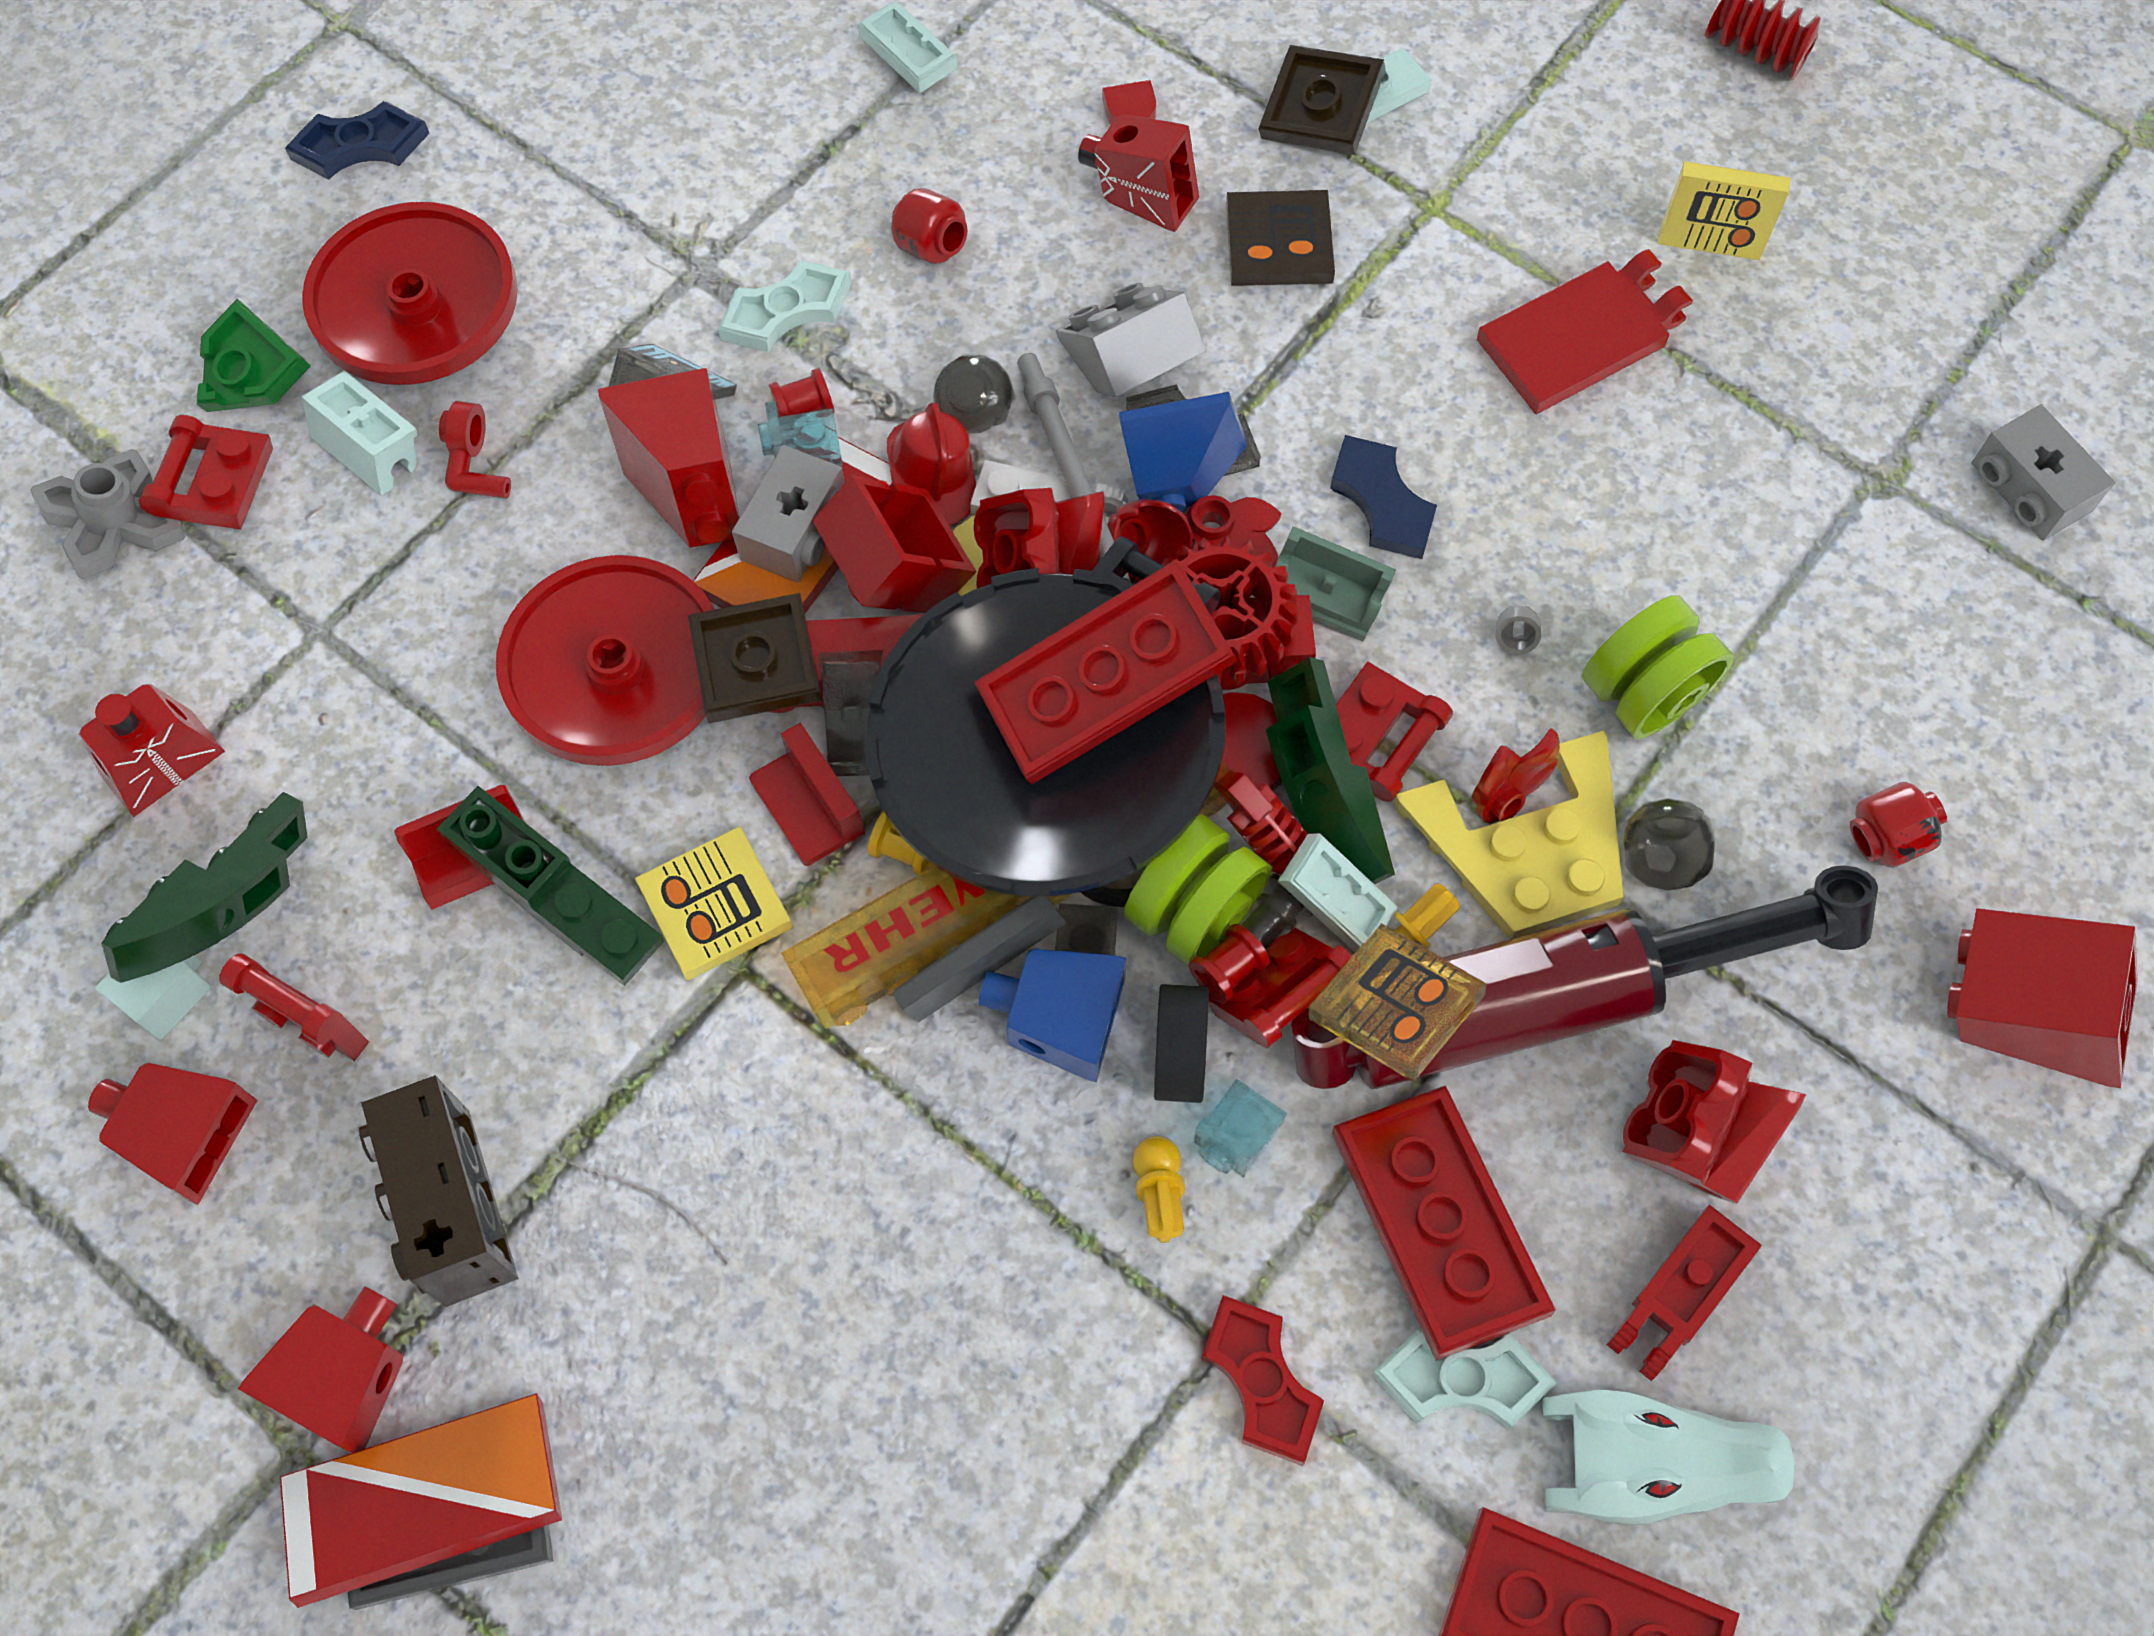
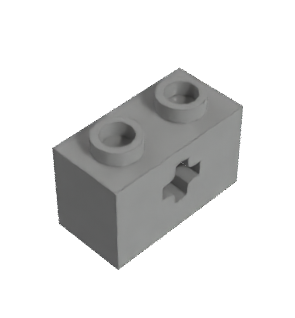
[1971,404,2116,541]
[732,445,845,583]

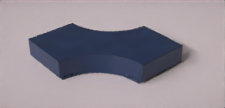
[285,101,430,180]
[1330,435,1437,559]

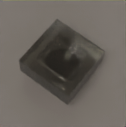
[1055,903,1118,955]

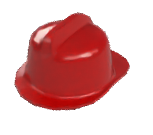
[887,403,976,526]

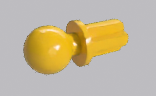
[1365,883,1461,974]
[1132,1136,1186,1243]

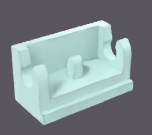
[301,370,418,496]

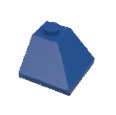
[1119,392,1247,513]

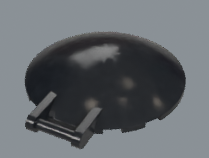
[864,536,1226,896]

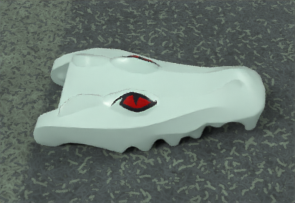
[1542,1389,1795,1525]

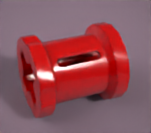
[769,368,835,430]
[1188,924,1270,1004]

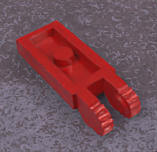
[1606,1204,1762,1381]

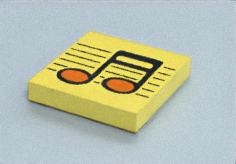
[1657,161,1791,260]
[635,826,793,981]

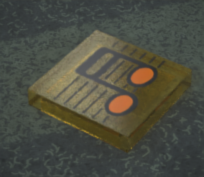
[1309,923,1486,1082]

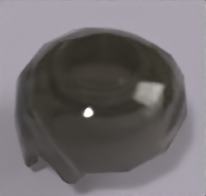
[933,354,1016,433]
[1623,798,1715,891]

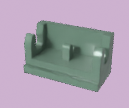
[1275,526,1396,642]

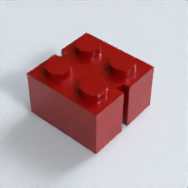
[812,475,977,614]

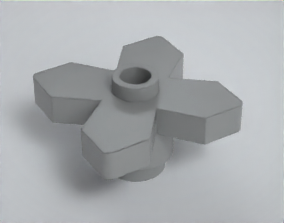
[30,449,185,579]

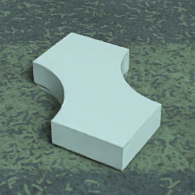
[718,260,851,352]
[1372,1328,1557,1430]

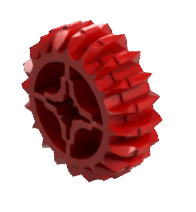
[1161,535,1299,686]

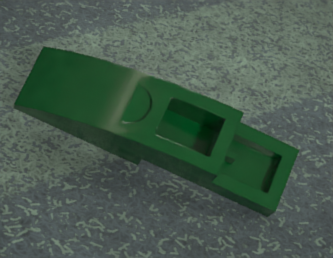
[1265,657,1395,885]
[437,786,664,986]
[101,792,308,983]

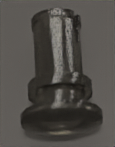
[1241,873,1314,949]

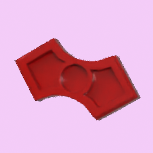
[1201,1295,1324,1466]

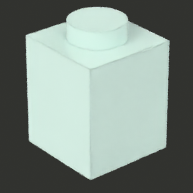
[95,955,212,1041]

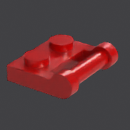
[138,415,273,530]
[1336,661,1453,802]
[1208,927,1360,1049]
[219,953,369,1061]

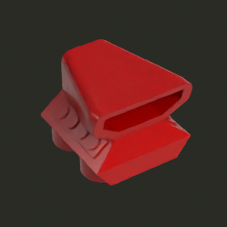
[973,488,1104,589]
[1622,1040,1806,1204]

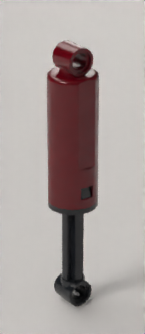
[1291,865,1878,1089]

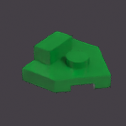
[196,299,311,412]

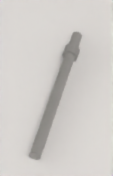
[1017,353,1131,583]

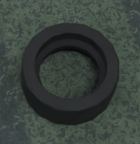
[1154,984,1209,1103]

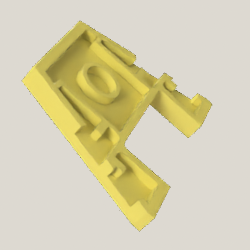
[1394,730,1624,939]

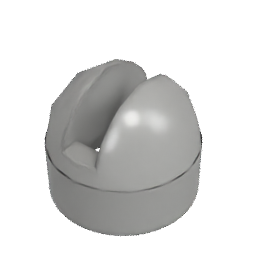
[1496,606,1541,654]

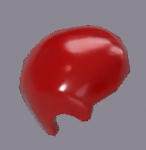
[1107,499,1193,581]

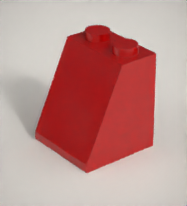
[598,368,740,548]
[1947,908,2138,1088]

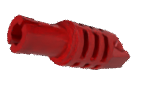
[1214,770,1308,874]

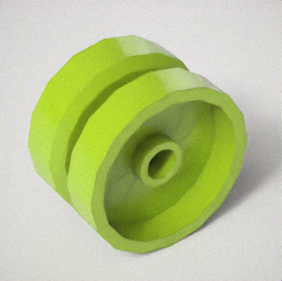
[1581,595,1734,740]
[1124,814,1272,968]

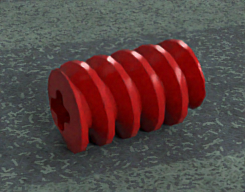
[1705,0,1821,80]

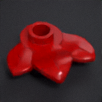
[1186,495,1282,567]
[1471,728,1560,823]

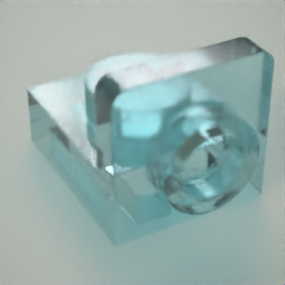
[758,401,843,466]
[1194,1079,1287,1178]

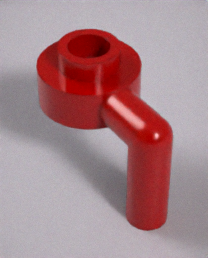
[439,401,511,499]

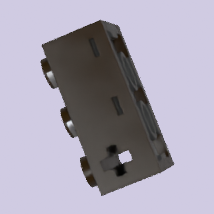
[359,1075,519,1307]

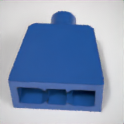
[979,949,1126,1083]

